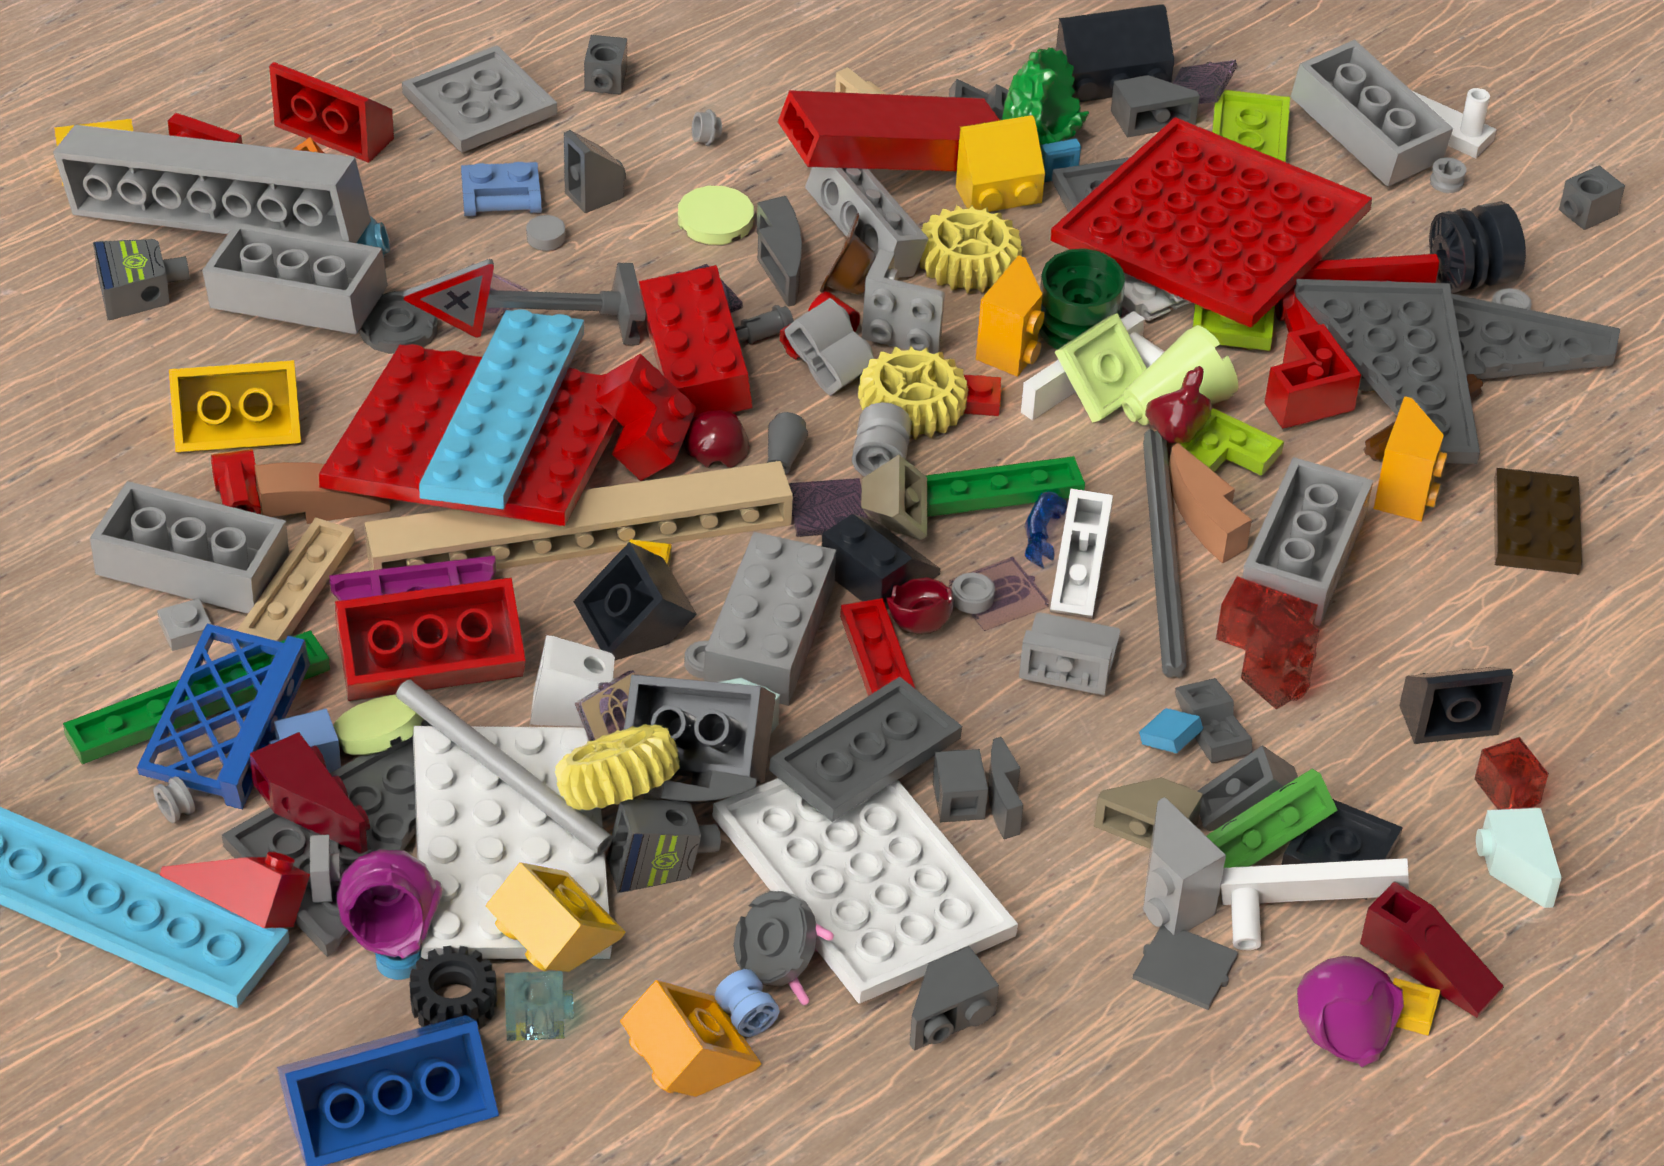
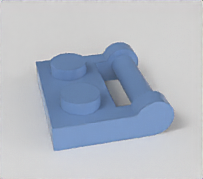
[461,162,542,216]

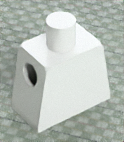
[530,635,628,727]

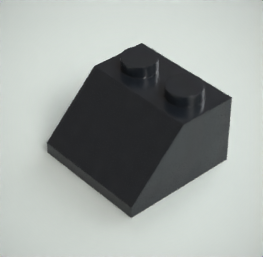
[822,514,941,610]
[573,542,697,661]
[1399,667,1514,744]

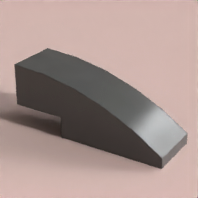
[757,196,802,307]

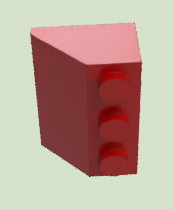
[269,62,394,163]

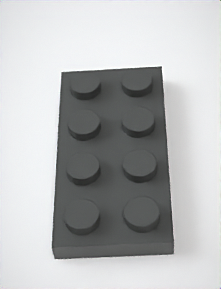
[769,677,963,822]

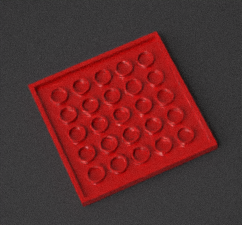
[1050,117,1372,328]
[319,344,618,526]

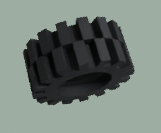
[409,945,497,1030]

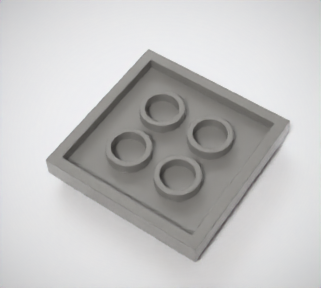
[402,45,557,153]

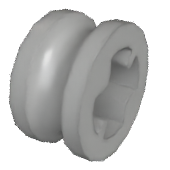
[1430,157,1466,193]
[153,776,195,823]

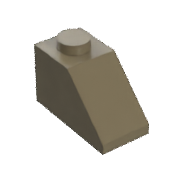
[861,455,927,540]
[1094,777,1203,849]

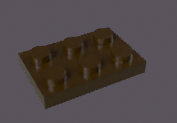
[1494,468,1582,575]

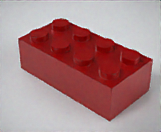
[639,265,753,417]
[335,577,526,701]

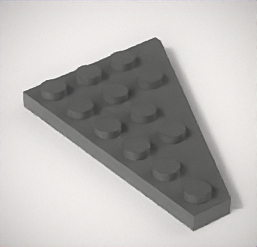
[1294,279,1480,464]
[1359,280,1620,391]
[222,707,451,957]

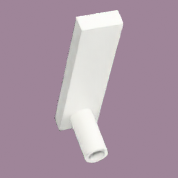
[1411,88,1496,159]
[1021,311,1165,421]
[1220,858,1409,950]

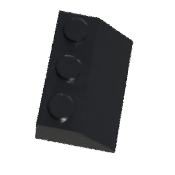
[1056,4,1174,102]

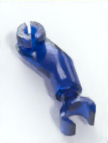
[1024,491,1067,569]

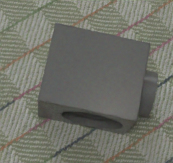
[584,35,627,95]
[1559,165,1625,230]
[932,749,988,823]

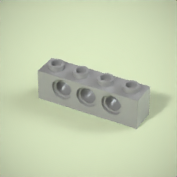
[805,167,929,278]

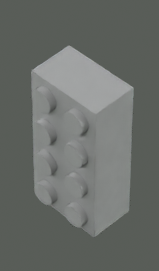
[1290,40,1453,187]
[202,223,388,334]
[1238,457,1373,626]
[90,481,289,614]
[704,532,836,706]

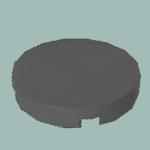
[359,291,438,354]
[733,891,817,986]

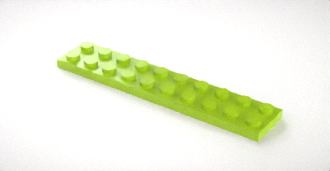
[1192,89,1290,351]

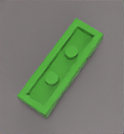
[1206,769,1337,868]

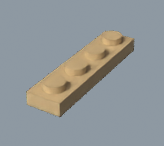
[236,517,355,642]

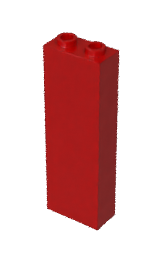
[778,90,1000,172]

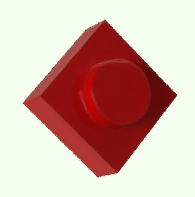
[963,375,1001,416]

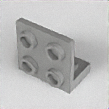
[862,249,945,354]
[1019,612,1120,696]

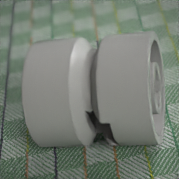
[852,402,912,477]

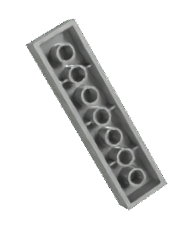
[53,125,371,243]

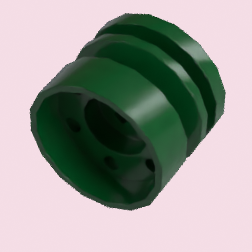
[1039,248,1125,350]

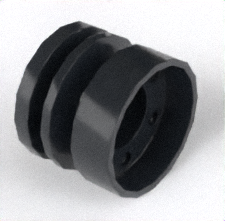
[1429,201,1526,293]

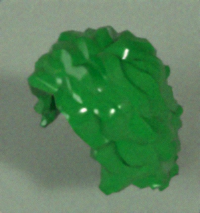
[1002,48,1089,149]

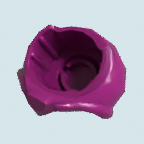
[337,849,442,959]
[1297,956,1404,1067]

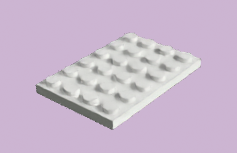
[413,726,612,959]
[712,778,1018,1004]

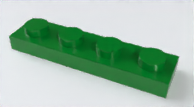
[925,456,1085,517]

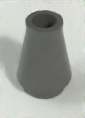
[767,412,808,474]

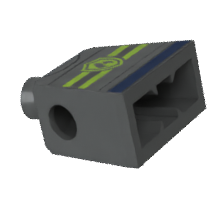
[93,239,190,321]
[606,799,721,893]

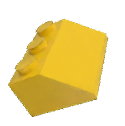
[169,360,301,452]

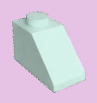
[1476,808,1562,908]

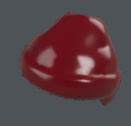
[1145,366,1212,444]

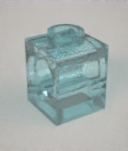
[505,971,574,1041]

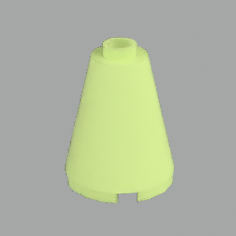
[1122,325,1239,425]

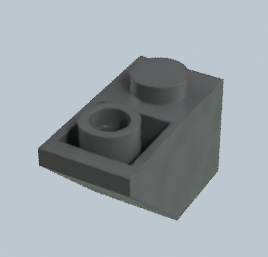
[909,946,999,1051]

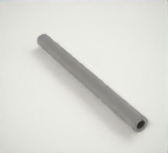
[396,680,613,855]

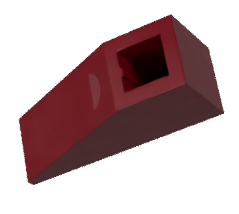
[250,732,370,854]
[1360,881,1504,1018]

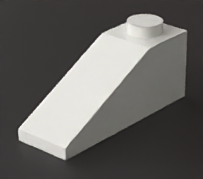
[1050,489,1113,618]

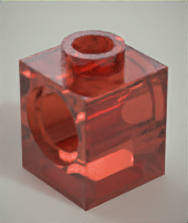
[1474,737,1549,810]

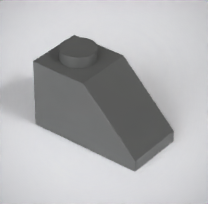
[1111,75,1200,138]
[564,130,626,213]
[1198,745,1298,831]

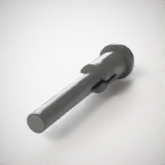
[735,305,794,344]

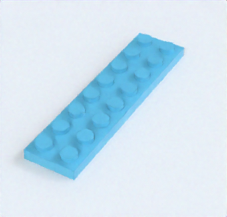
[419,309,584,509]
[0,807,289,1008]

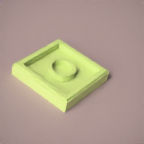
[1055,313,1147,423]

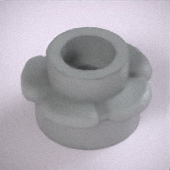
[692,109,722,146]

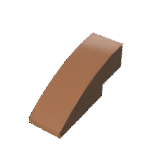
[1169,443,1252,564]
[255,462,390,524]

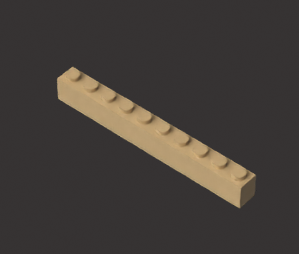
[364,461,793,570]

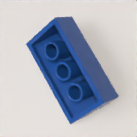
[277,1015,499,1166]

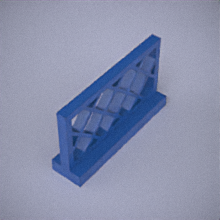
[137,623,310,810]

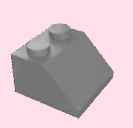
[1143,797,1226,935]

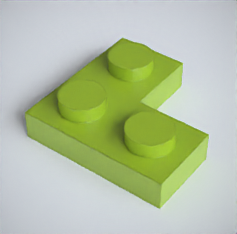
[1180,408,1284,476]

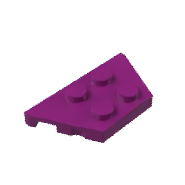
[329,555,496,601]

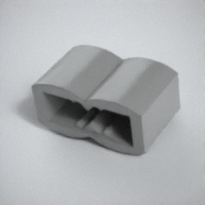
[784,298,874,396]

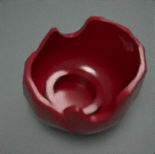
[683,410,750,468]
[887,577,954,634]

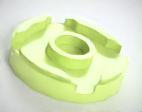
[678,186,754,245]
[334,695,423,755]

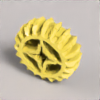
[920,205,1022,293]
[858,346,968,440]
[555,724,680,810]

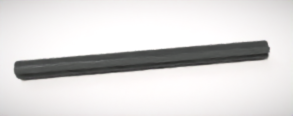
[1143,429,1187,678]

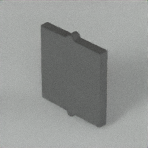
[1132,925,1238,1010]

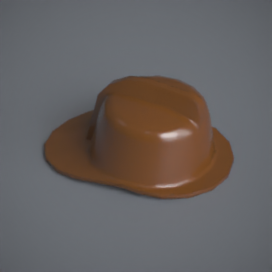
[820,213,876,295]

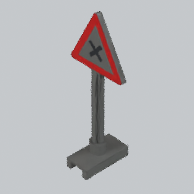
[403,259,646,345]

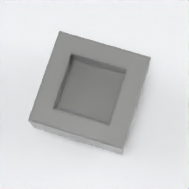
[157,598,211,651]
[310,835,341,902]

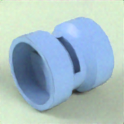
[714,969,780,1037]

